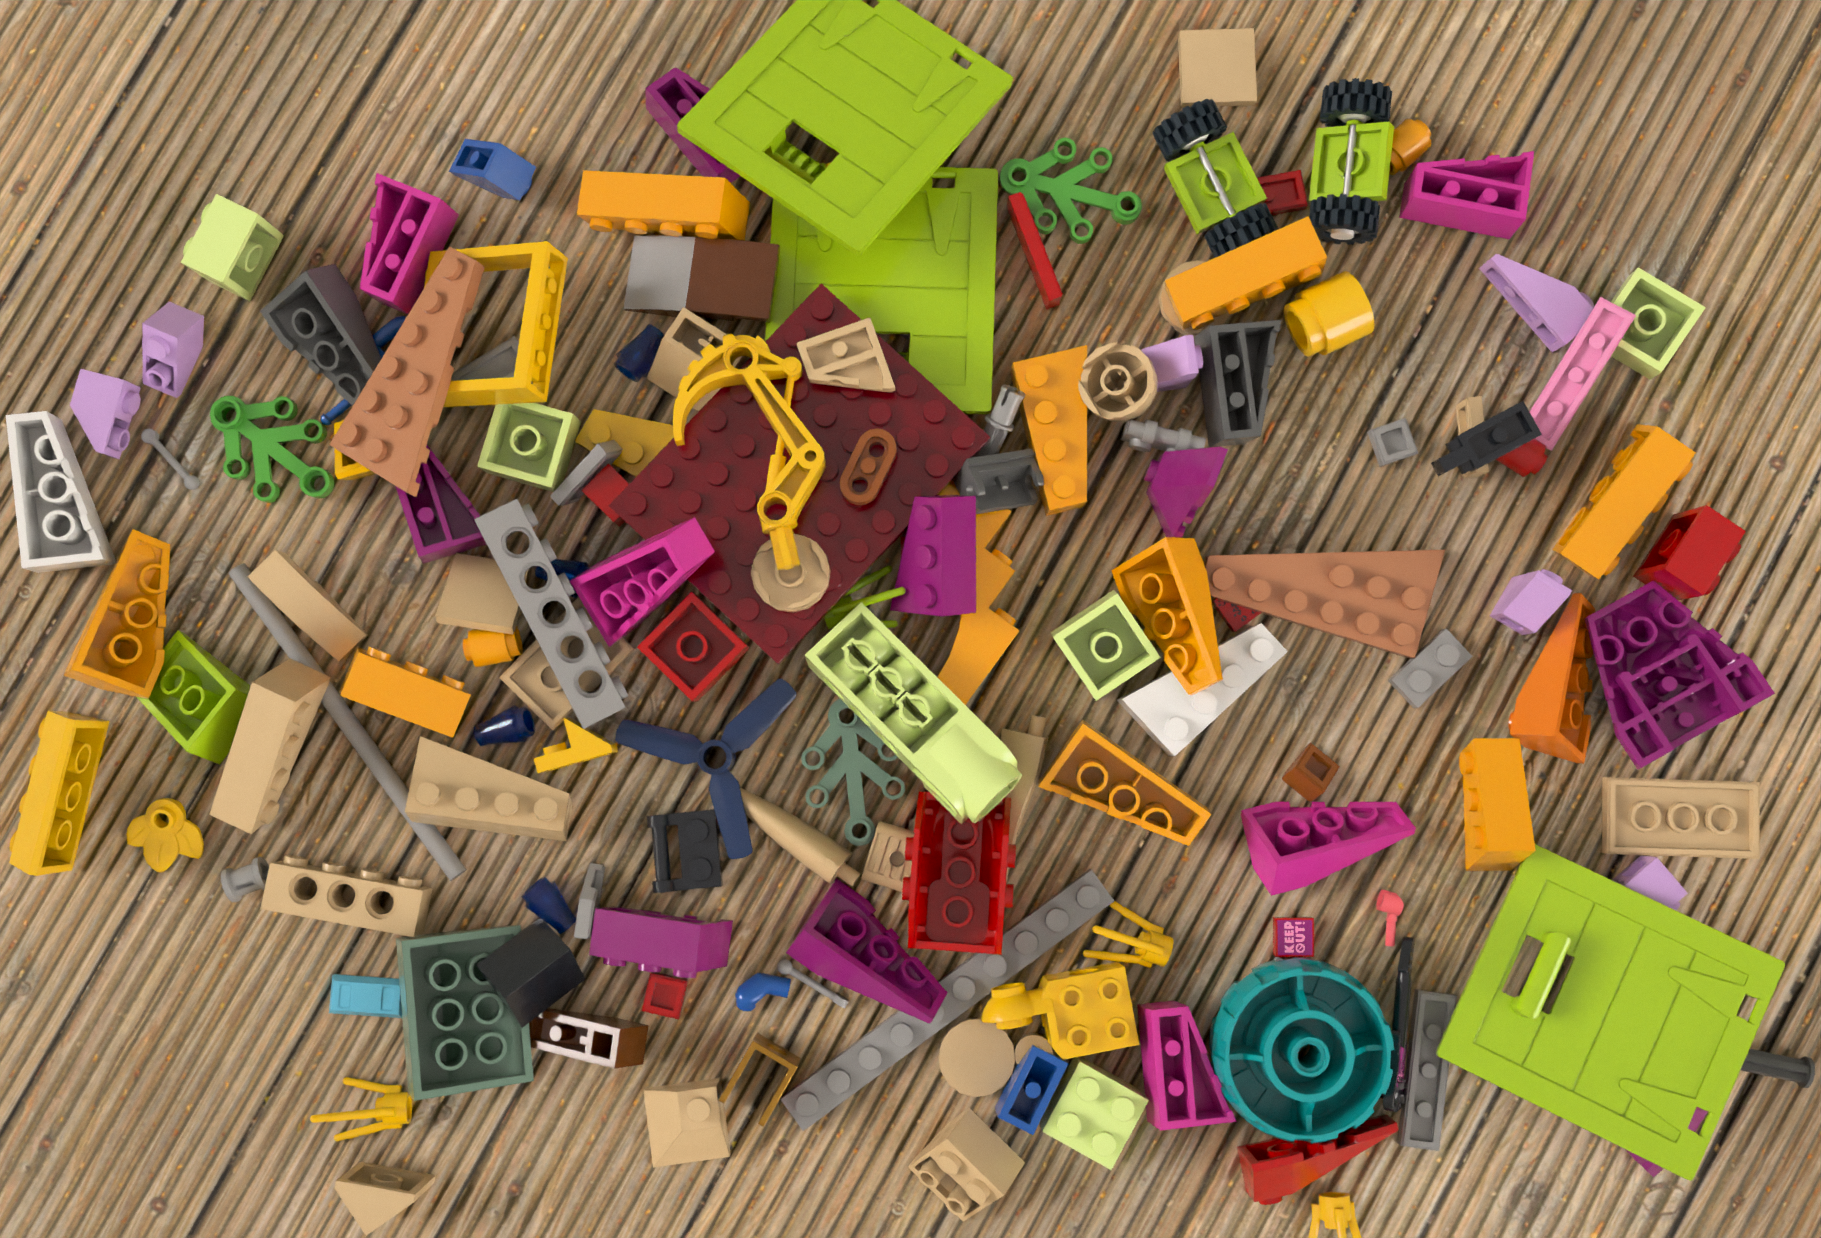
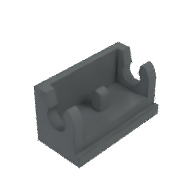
[953,449,1044,514]

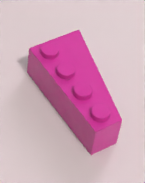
[570,517,715,647]

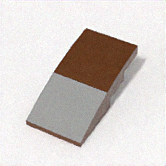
[624,236,780,323]

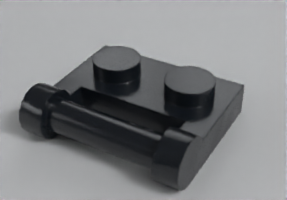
[646,809,723,893]

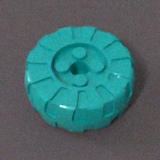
[1209,957,1395,1143]

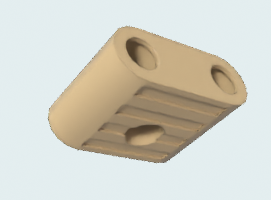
[861,821,914,892]

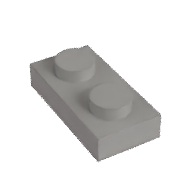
[1388,629,1473,708]

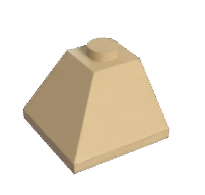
[643,1078,731,1168]

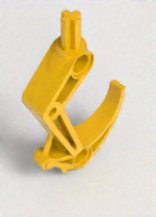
[673,333,826,570]

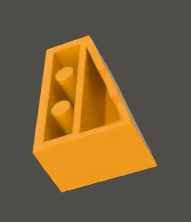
[340,646,471,738]
[1459,738,1536,871]

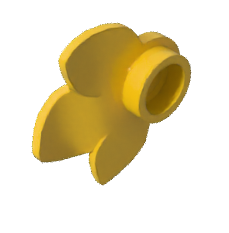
[126,798,204,873]

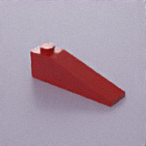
[1237,1115,1398,1205]

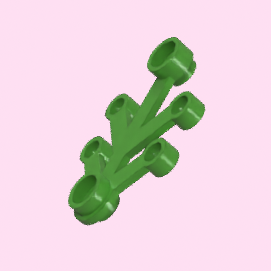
[1000,138,1142,244]
[210,396,334,503]

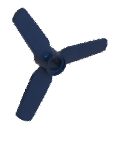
[615,678,797,859]

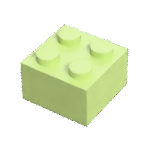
[181,194,284,301]
[1611,267,1706,380]
[477,403,581,492]
[1050,590,1161,701]
[1039,1056,1149,1170]

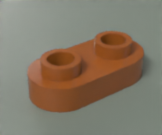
[840,428,897,505]

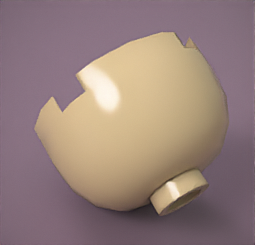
[1078,343,1158,422]

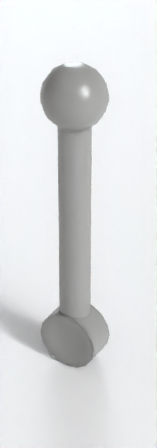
[141,428,200,490]
[777,959,849,1008]

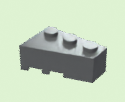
[1194,320,1282,447]

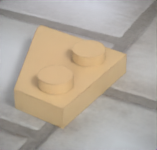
[796,318,896,393]

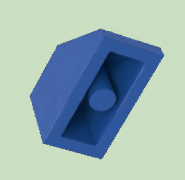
[449,139,536,201]
[995,1044,1068,1135]

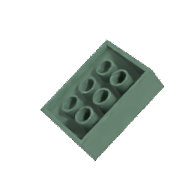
[396,925,534,1101]

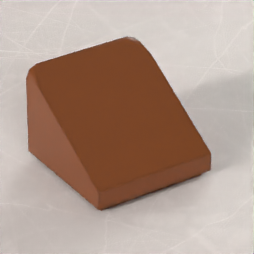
[1282,742,1340,801]

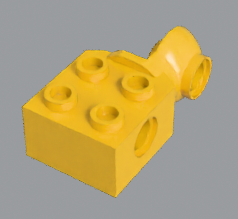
[981,962,1139,1060]

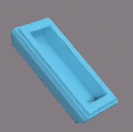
[329,974,402,1018]

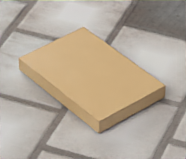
[499,597,635,731]

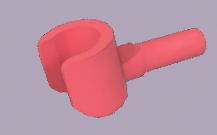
[1376,890,1404,946]

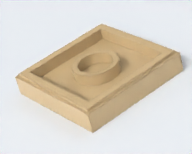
[1178,28,1257,107]
[435,553,532,635]

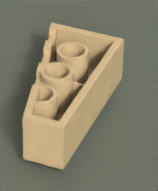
[209,658,332,834]
[405,736,573,841]

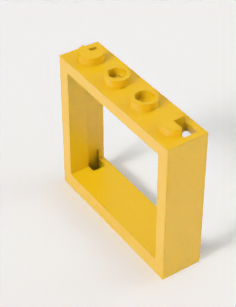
[424,241,568,407]

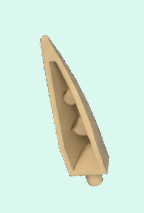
[1001,715,1049,882]
[740,787,861,886]

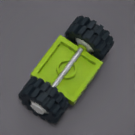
[1309,78,1394,245]
[1152,99,1279,258]

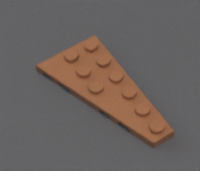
[329,247,484,497]
[1204,550,1445,659]

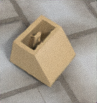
[647,307,750,412]
[908,1108,1025,1221]

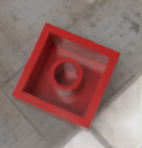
[1633,505,1746,600]
[637,591,750,702]

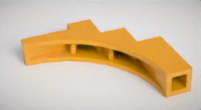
[937,480,1019,705]

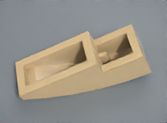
[247,550,368,662]

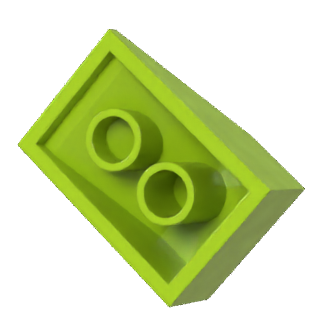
[137,630,251,765]

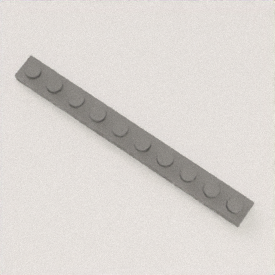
[780,869,1114,1131]

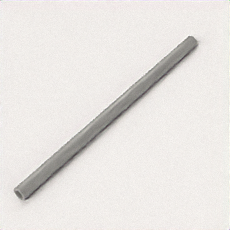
[229,563,467,881]

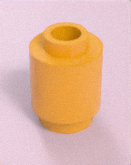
[1389,119,1432,175]
[463,625,523,667]

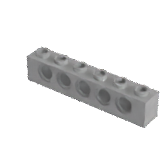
[474,499,628,729]

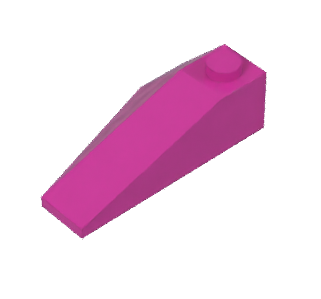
[1241,802,1416,896]

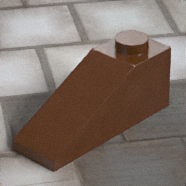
[529,1008,649,1069]

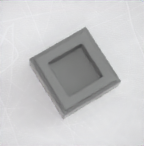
[1367,418,1418,467]

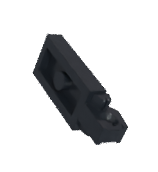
[1431,401,1542,476]

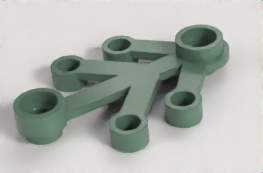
[801,698,905,846]

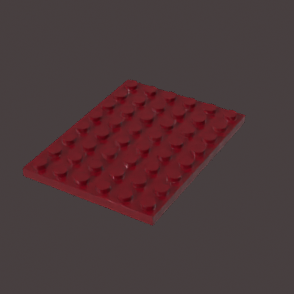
[609,283,991,665]

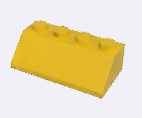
[9,711,110,876]

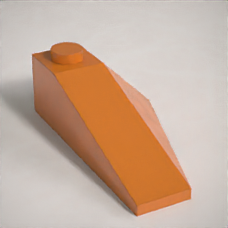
[1509,593,1595,764]

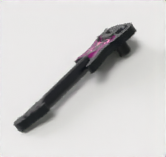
[1379,936,1415,1112]

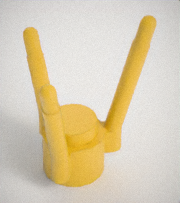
[1083,901,1174,968]
[310,1077,412,1142]
[1308,1192,1361,1238]

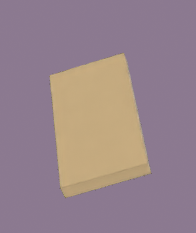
[1602,777,1760,859]

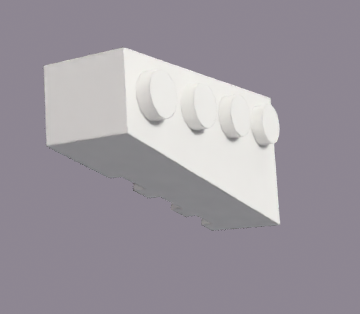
[6,411,116,573]
[1117,623,1288,756]

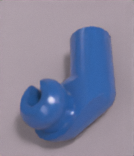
[735,973,791,1012]

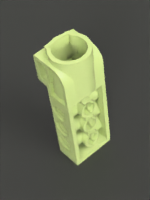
[805,602,1022,824]

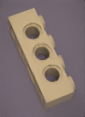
[260,855,433,937]

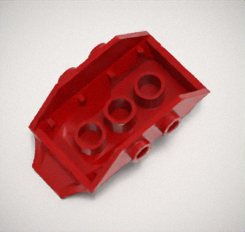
[902,791,1016,955]

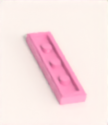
[1529,297,1636,451]

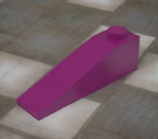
[1144,447,1228,538]
[786,878,948,1024]

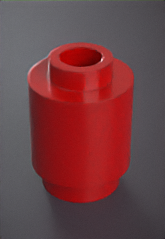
[1495,438,1548,477]

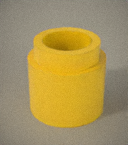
[1284,271,1375,357]

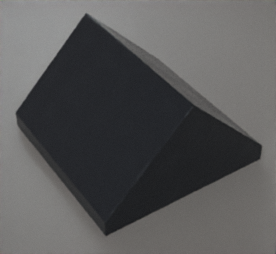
[476,917,585,1028]

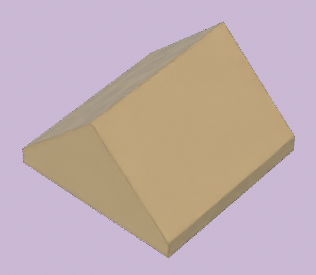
[334,1162,436,1236]

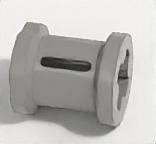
[220,857,269,902]

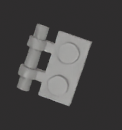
[1121,419,1206,452]

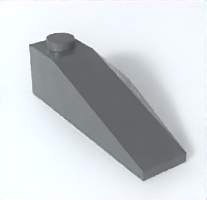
[260,264,381,406]

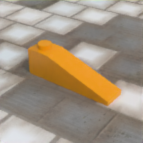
[64,529,170,699]
[1111,537,1223,695]

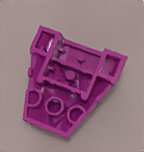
[1585,581,1775,770]

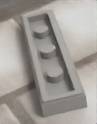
[1397,989,1457,1151]

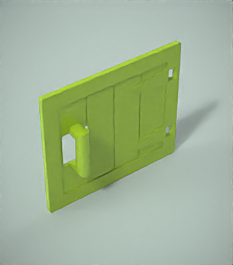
[677,0,1013,256]
[765,163,998,414]
[1436,844,1785,1181]

